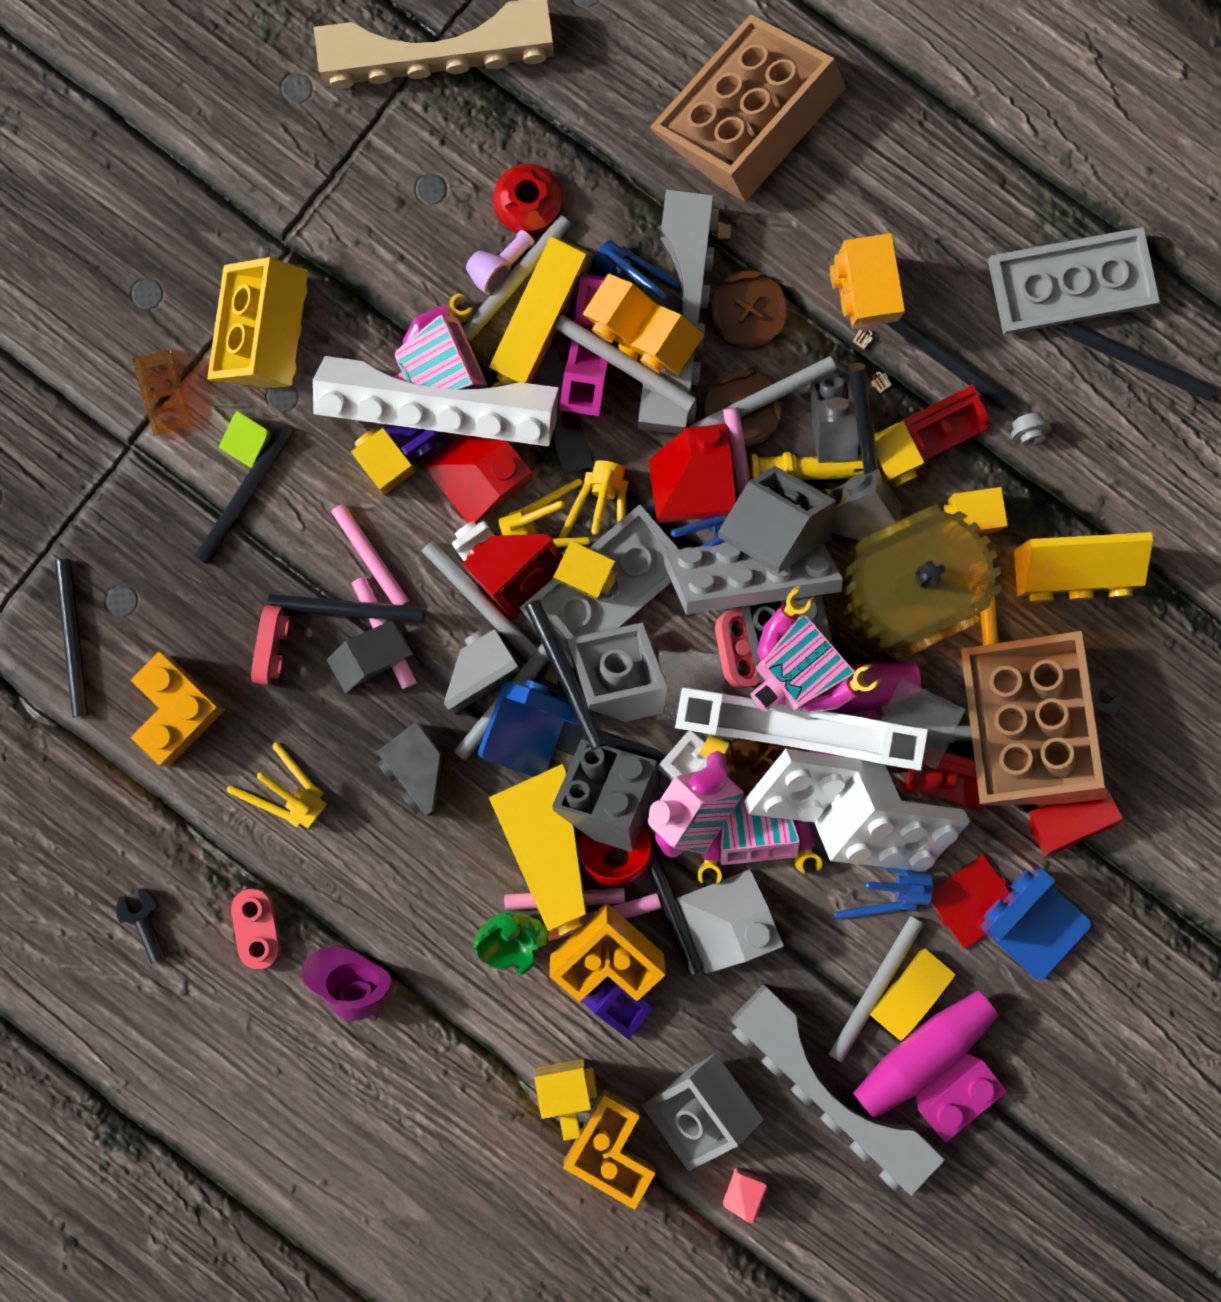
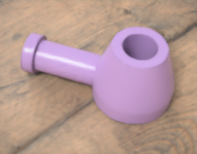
[466,230,535,295]

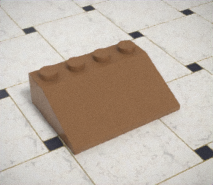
[650,14,846,202]
[961,631,1108,805]

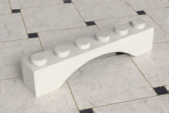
[313,356,559,446]
[675,687,928,770]

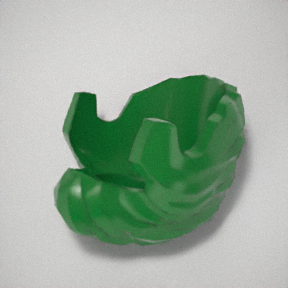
[473,911,548,975]

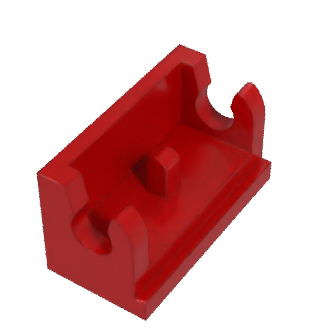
[902,385,990,461]
[904,747,988,811]
[1028,786,1123,858]

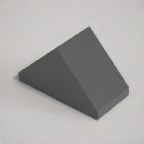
[327,620,413,694]

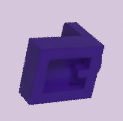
[382,424,440,461]
[582,976,654,1040]

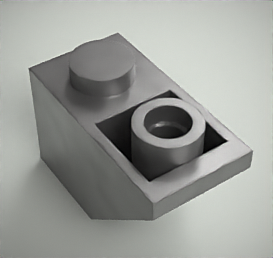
[810,376,859,463]
[820,469,901,542]
[377,722,443,816]

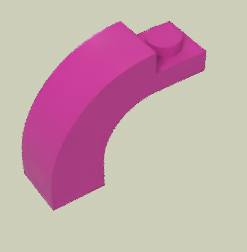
[559,273,612,416]

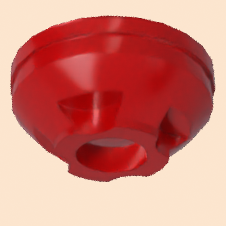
[493,163,564,235]
[578,826,652,885]

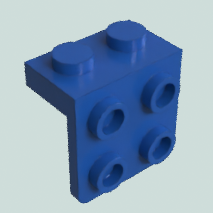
[478,680,580,777]
[980,868,1091,980]

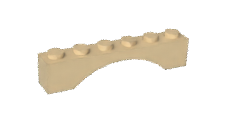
[313,0,554,89]

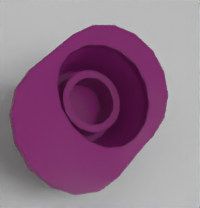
[301,947,392,1021]

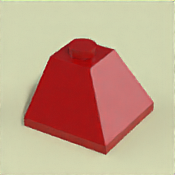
[648,424,736,523]
[423,435,533,524]
[462,534,563,620]

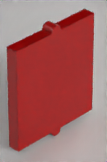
[931,854,1010,949]

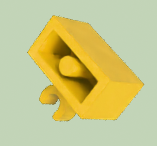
[534,1059,598,1141]

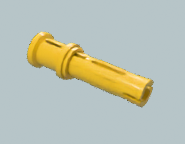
[749,452,864,481]

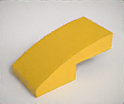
[869,948,956,1041]

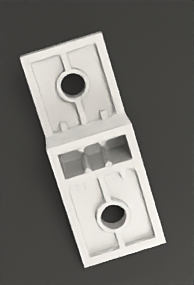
[744,749,970,872]

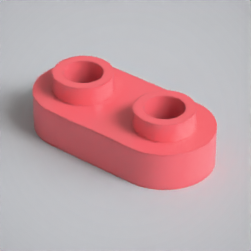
[251,605,289,686]
[715,608,758,689]
[231,889,281,969]

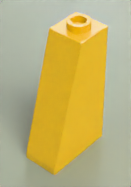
[489,236,594,385]
[489,764,587,936]

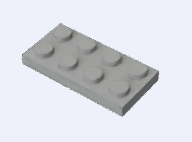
[988,227,1160,335]
[519,505,679,668]
[664,542,843,615]

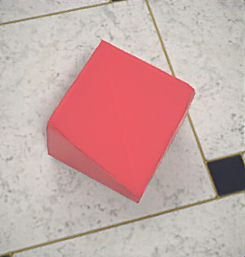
[723,1167,767,1223]

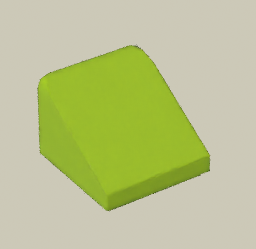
[218,411,273,468]

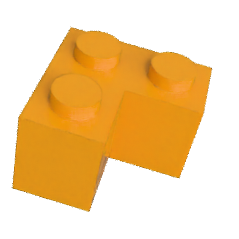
[830,233,905,328]
[583,273,704,375]
[130,651,225,767]
[550,902,666,1002]
[563,1089,655,1210]

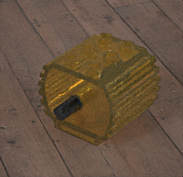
[839,503,1001,656]

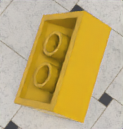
[207,257,308,388]
[1014,532,1153,603]

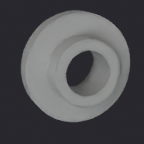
[1011,413,1051,446]

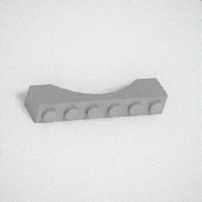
[638,190,719,434]
[730,984,944,1196]

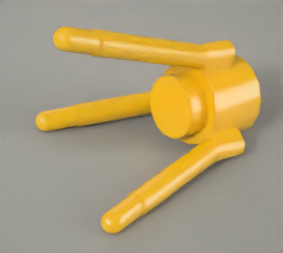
[558,460,629,539]
[499,478,591,547]
[227,742,327,829]

